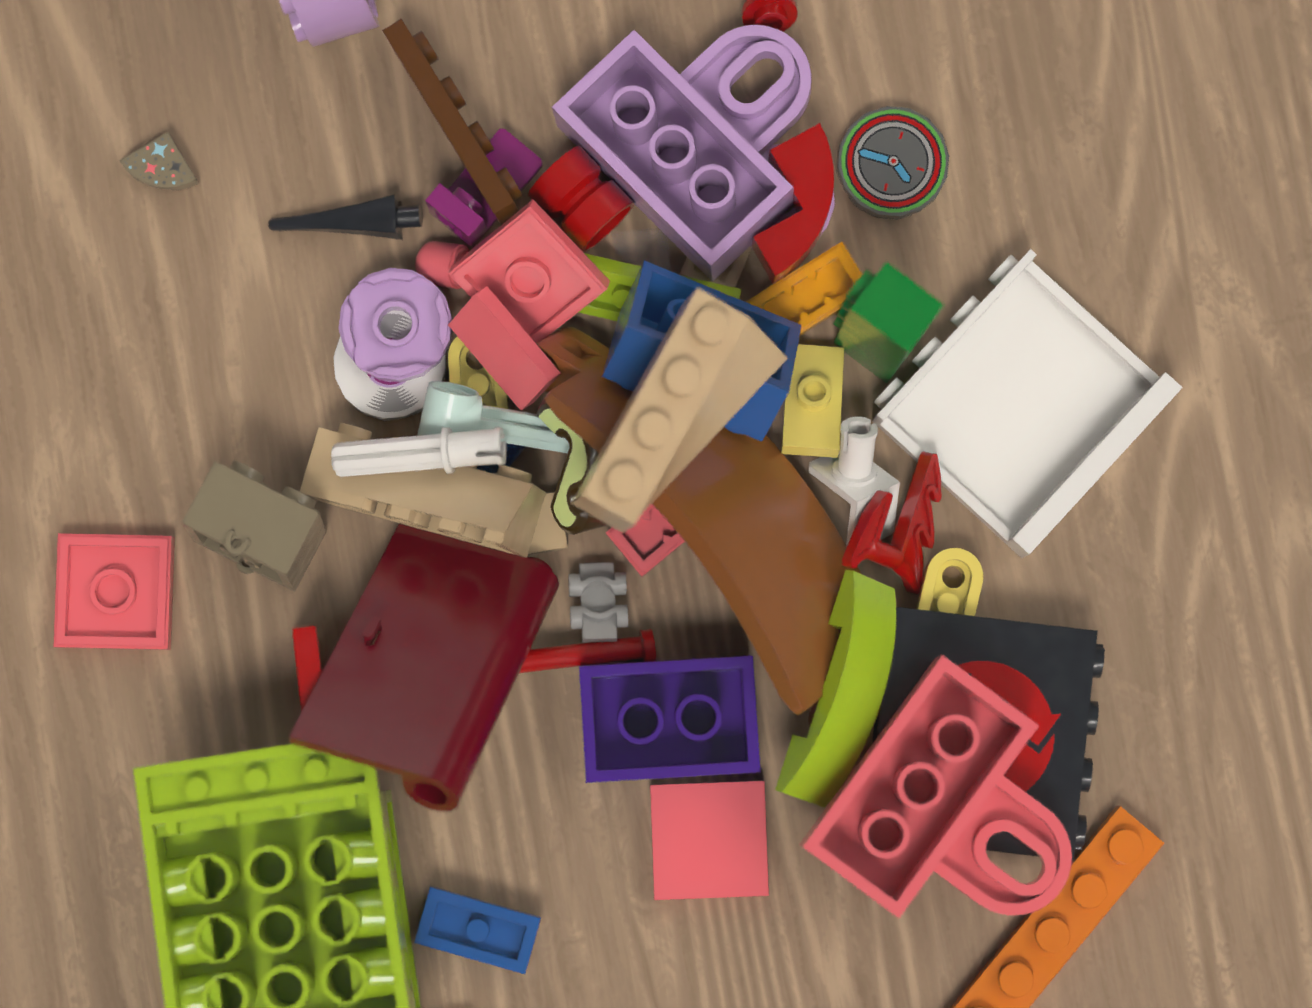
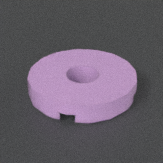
[339,268,453,382]

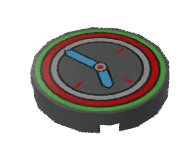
[836,106,949,220]

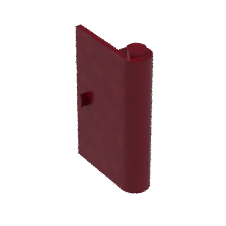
[289,524,559,812]

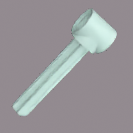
[417,381,569,453]

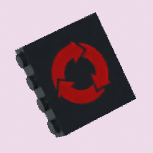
[872,607,1105,861]

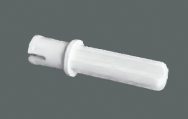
[331,427,506,477]

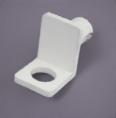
[808,417,900,546]

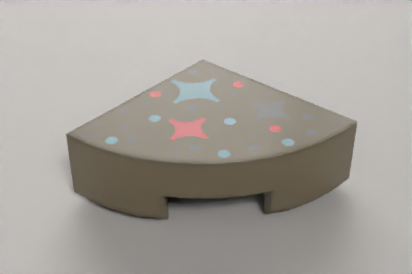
[119,132,199,191]

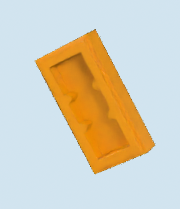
[746,241,862,336]

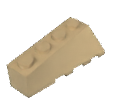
[571,288,788,533]
[300,423,546,558]

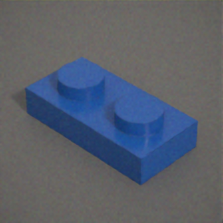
[414,886,542,974]

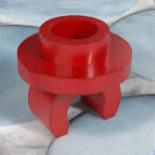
[741,0,798,32]

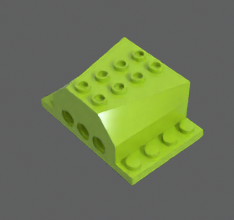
[133,744,422,1008]

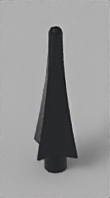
[268,194,423,240]

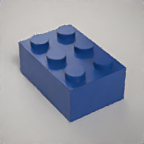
[602,261,801,441]

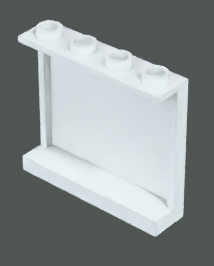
[873,249,1183,558]

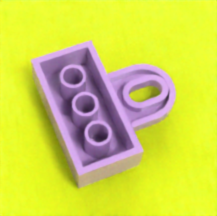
[552,25,811,282]

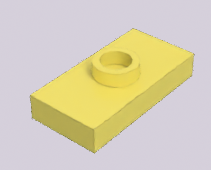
[781,344,844,458]

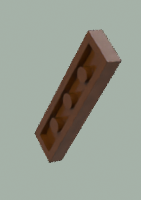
[382,19,523,225]

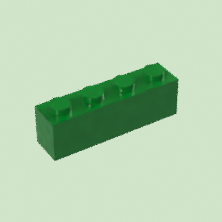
[833,261,944,384]

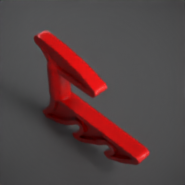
[841,451,942,594]

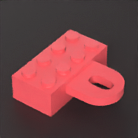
[799,655,1072,918]

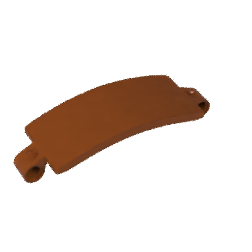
[536,327,878,728]

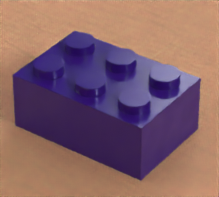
[579,656,761,783]

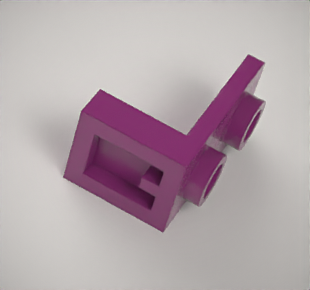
[425,128,543,249]

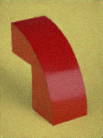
[751,123,834,284]

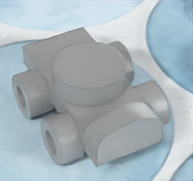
[568,563,628,643]

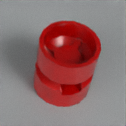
[528,145,635,253]

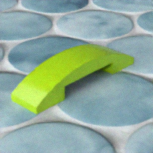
[775,570,896,808]

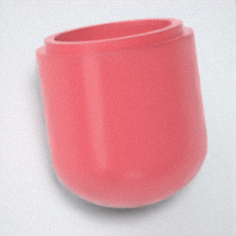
[415,241,470,289]

